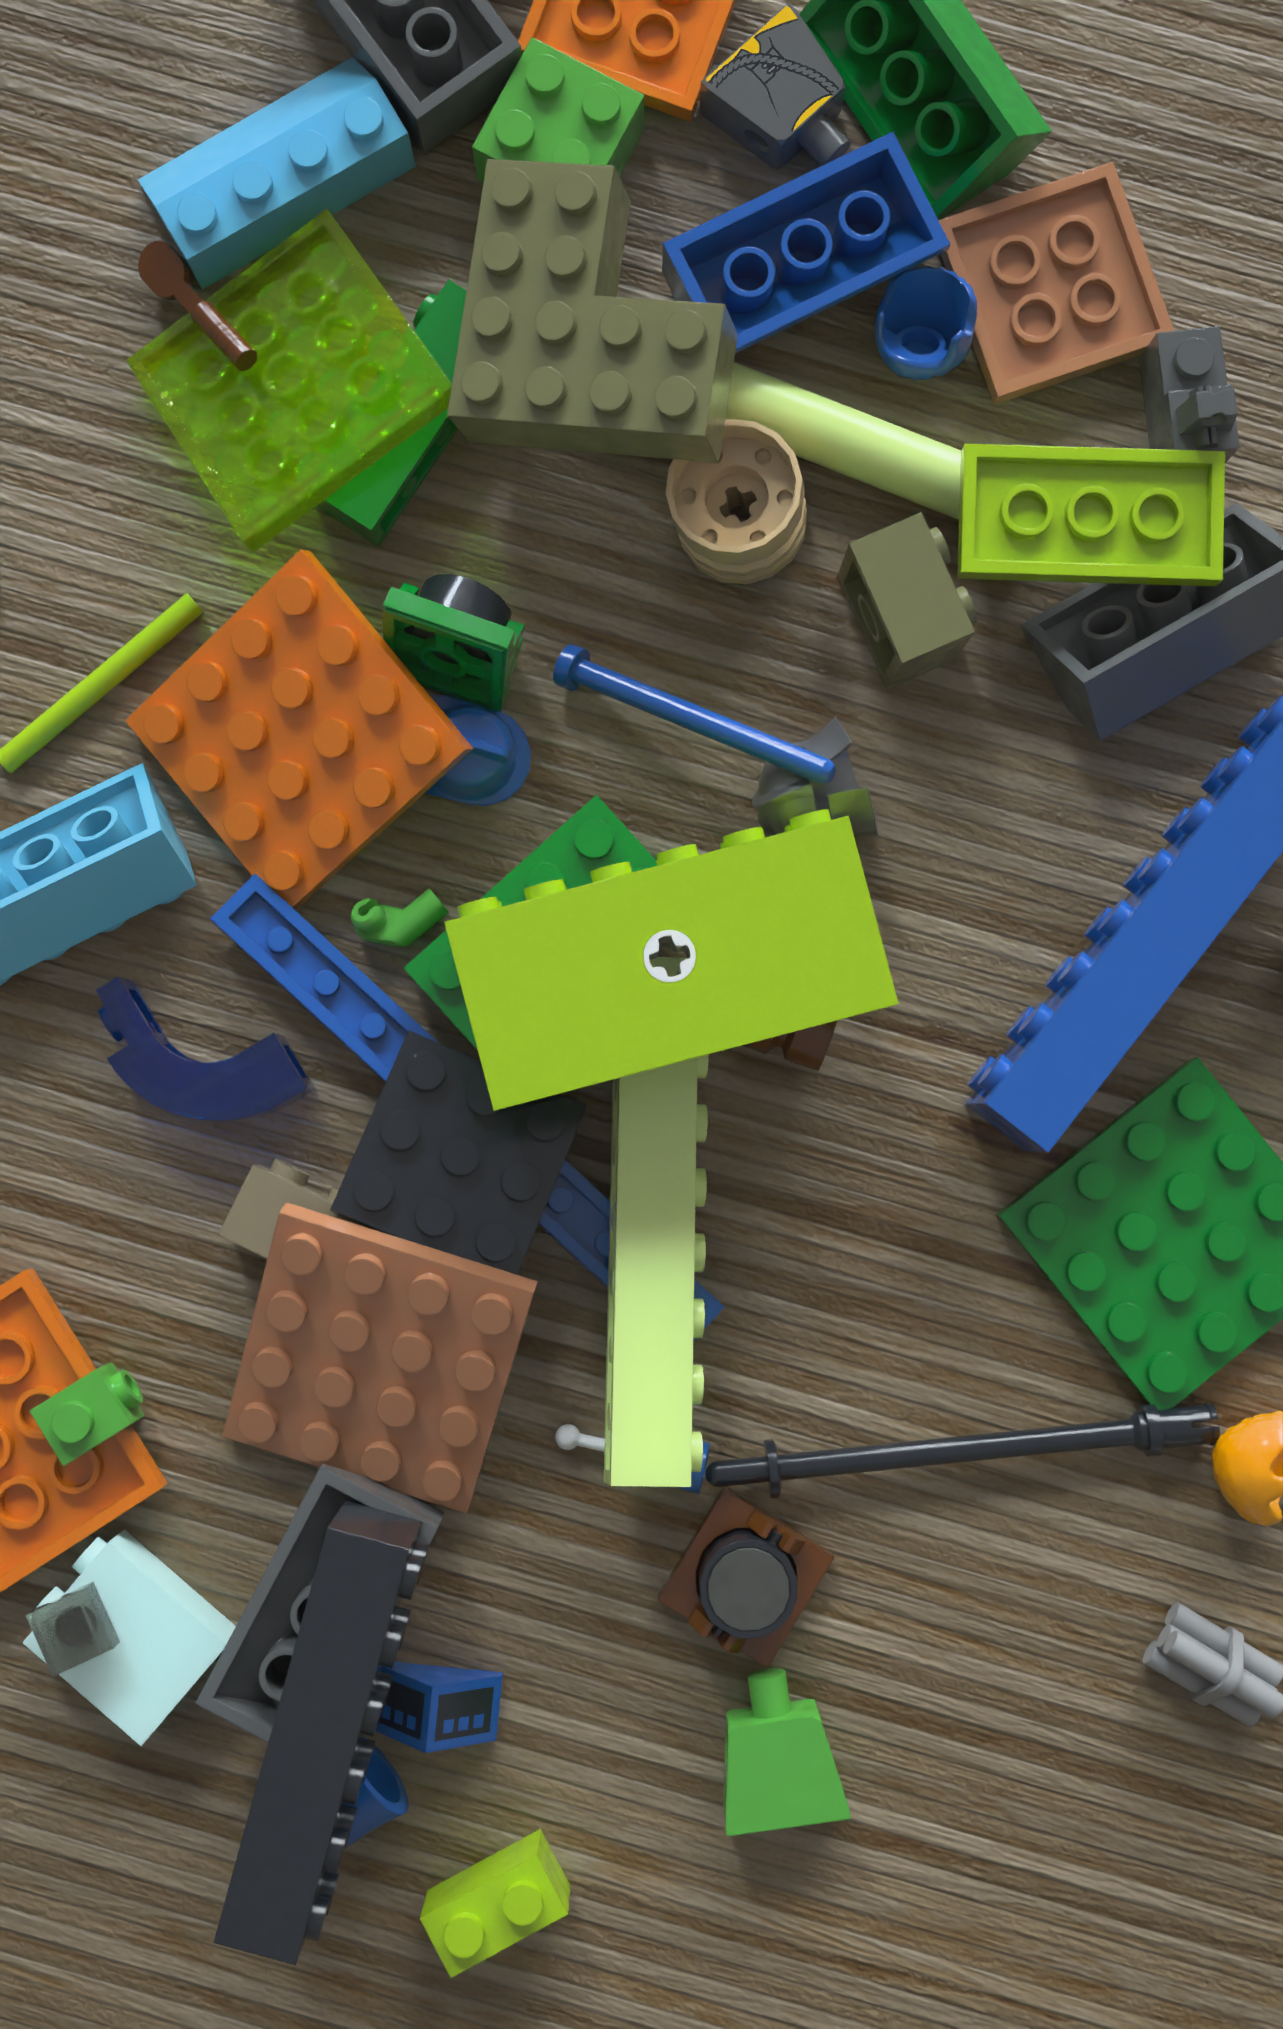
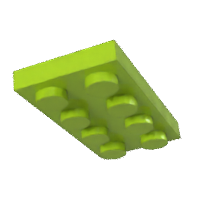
[957,443,1225,586]

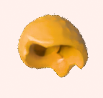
[1212,1411,1283,1527]

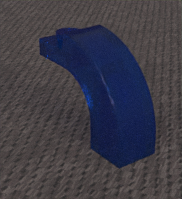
[96,977,316,1121]

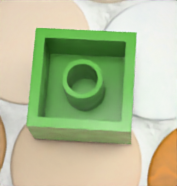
[472,37,644,183]

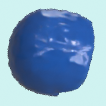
[874,266,977,381]

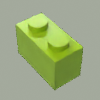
[420,1828,571,1978]

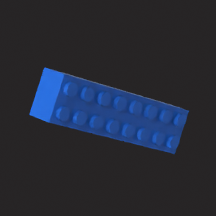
[965,695,1283,1153]

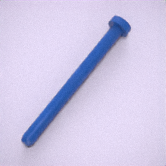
[553,644,836,784]

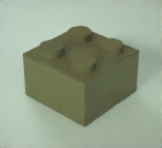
[837,512,977,689]

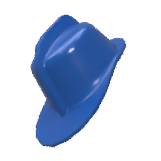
[425,695,531,806]

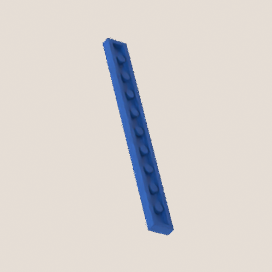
[210,874,724,1342]

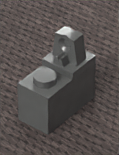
[1139,326,1240,463]

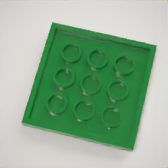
[996,1057,1283,1410]

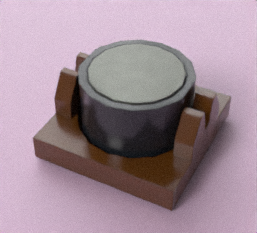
[658,1487,835,1668]

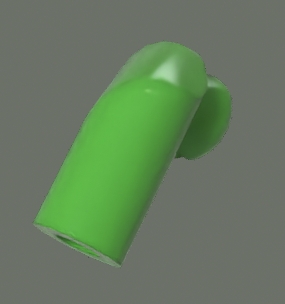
[351,888,449,948]

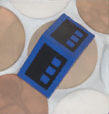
[376,1662,503,1753]

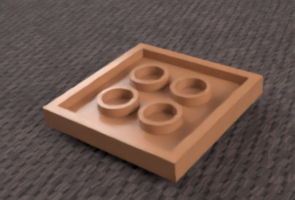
[938,162,1174,405]

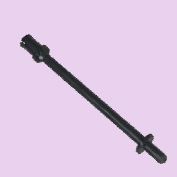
[705,1403,1220,1498]

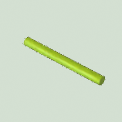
[0,593,204,774]

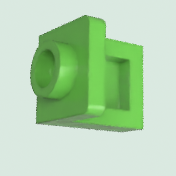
[30,1362,144,1467]

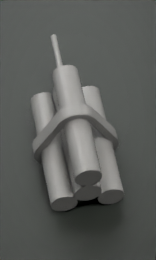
[1142,1602,1283,1727]

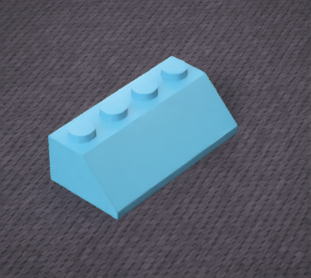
[138,57,416,290]
[0,763,197,985]

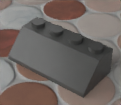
[1021,502,1283,740]
[195,1464,444,1742]

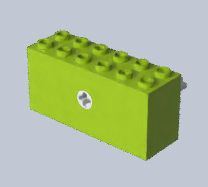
[444,809,899,1111]

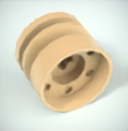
[665,419,808,585]

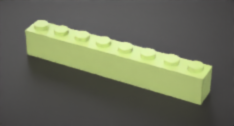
[604,957,709,1487]

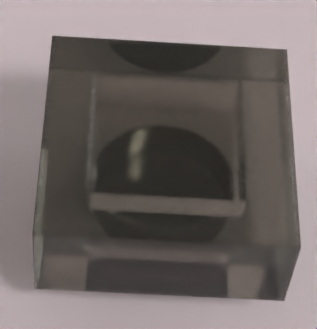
[26,1582,120,1677]

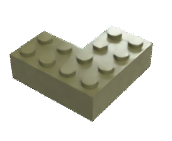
[447,159,738,463]

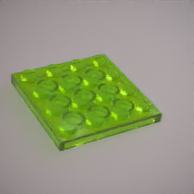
[126,208,452,553]

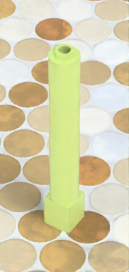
[725,362,961,520]

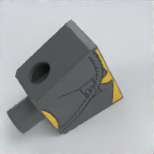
[699,2,851,169]

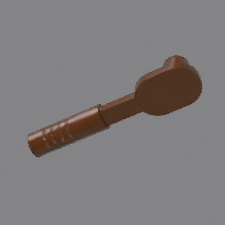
[138,241,257,371]

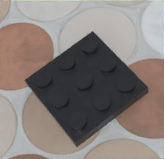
[330,1030,587,1275]

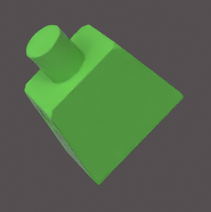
[723,1668,851,1836]

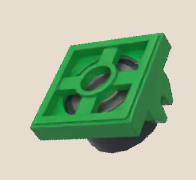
[383,574,525,712]

